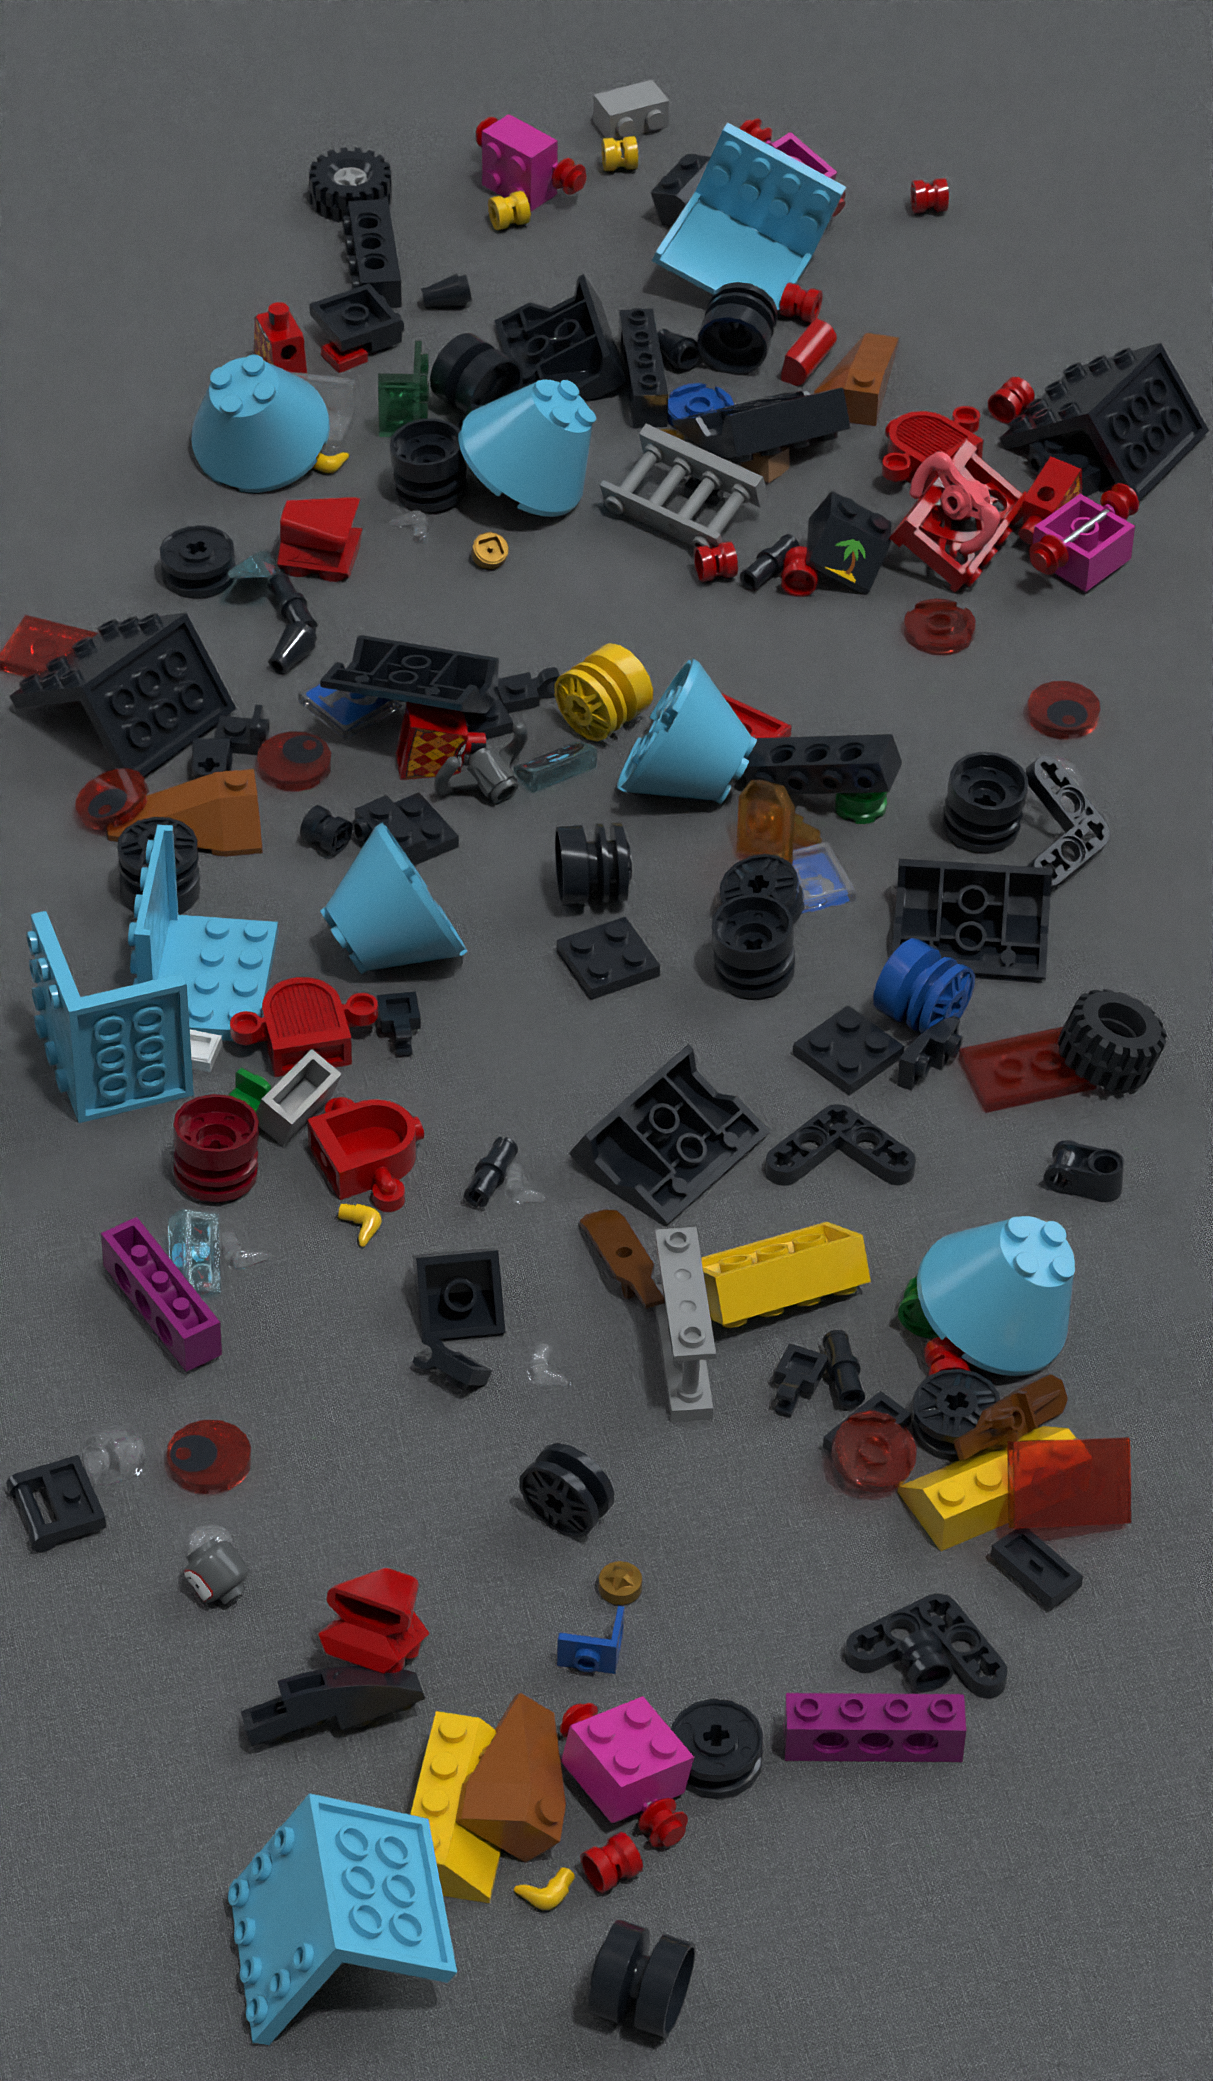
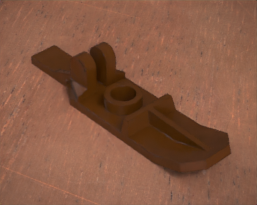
[579,1209,665,1309]
[954,1374,1068,1461]

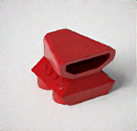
[277,497,362,582]
[318,1568,430,1674]

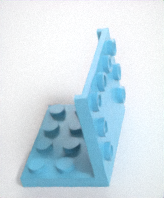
[652,123,846,312]
[128,824,278,1043]
[26,911,194,1123]
[228,1793,457,2045]

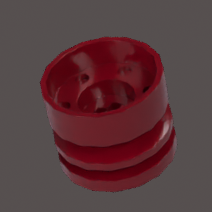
[173,1094,259,1202]

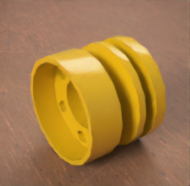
[554,643,653,741]

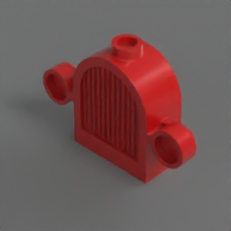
[882,406,984,491]
[230,977,378,1077]
[307,1097,424,1212]

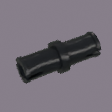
[740,534,800,590]
[268,573,318,632]
[464,1136,518,1208]
[822,1330,865,1408]

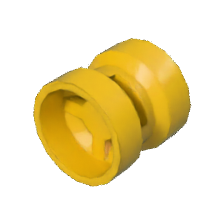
[601,136,638,171]
[488,191,531,230]

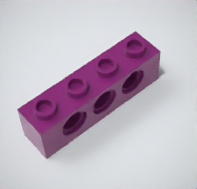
[101,1217,222,1372]
[784,1693,966,1762]

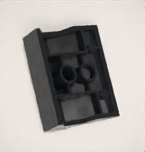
[494,274,628,400]
[672,387,851,463]
[320,635,499,714]
[892,858,1053,980]
[569,1044,770,1226]

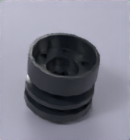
[697,282,778,375]
[390,418,468,512]
[942,752,1028,853]
[117,817,200,915]
[555,822,632,906]
[711,894,795,998]

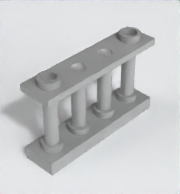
[600,424,768,548]
[654,1227,716,1422]

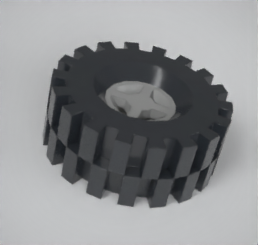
[309,147,392,223]

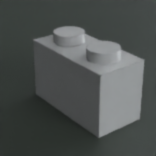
[593,80,669,141]
[256,1049,342,1146]

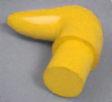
[312,452,349,473]
[338,1203,382,1247]
[514,1867,575,1911]

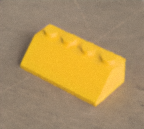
[701,1222,871,1328]
[897,1426,1091,1551]
[410,1711,502,1903]

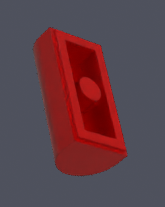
[780,318,837,386]

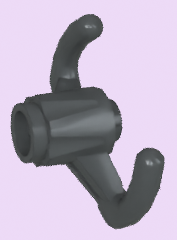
[434,722,528,803]

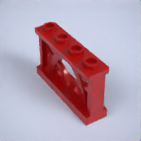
[889,439,1027,592]

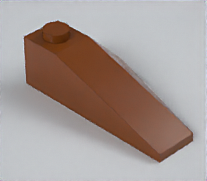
[814,333,899,427]
[105,769,263,857]
[456,1693,566,1862]

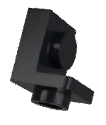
[214,704,270,756]

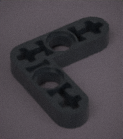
[1025,756,1110,888]
[765,1104,916,1186]
[845,1593,1007,1699]

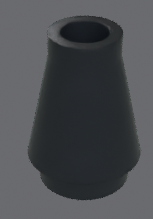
[421,273,472,308]
[657,329,700,369]
[268,621,317,674]

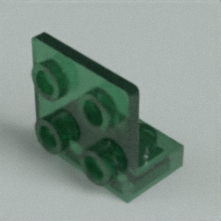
[378,341,429,437]

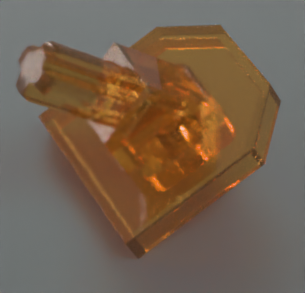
[736,780,822,864]

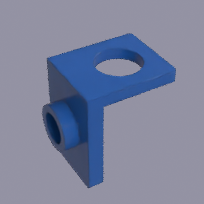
[557,1606,625,1674]

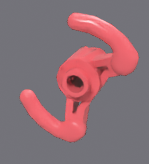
[909,452,1000,555]

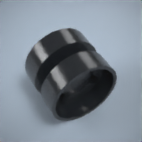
[430,333,523,414]
[588,1919,696,2038]

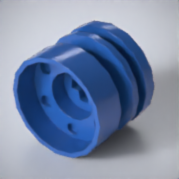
[873,938,975,1034]

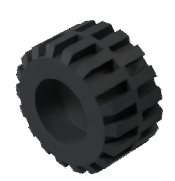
[1058,989,1167,1091]

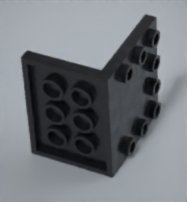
[999,342,1209,501]
[9,612,237,785]

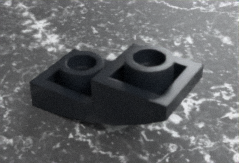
[897,1016,963,1091]

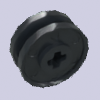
[159,525,236,598]
[720,854,805,924]
[912,1369,1000,1461]
[519,1443,614,1537]
[671,1698,763,1799]

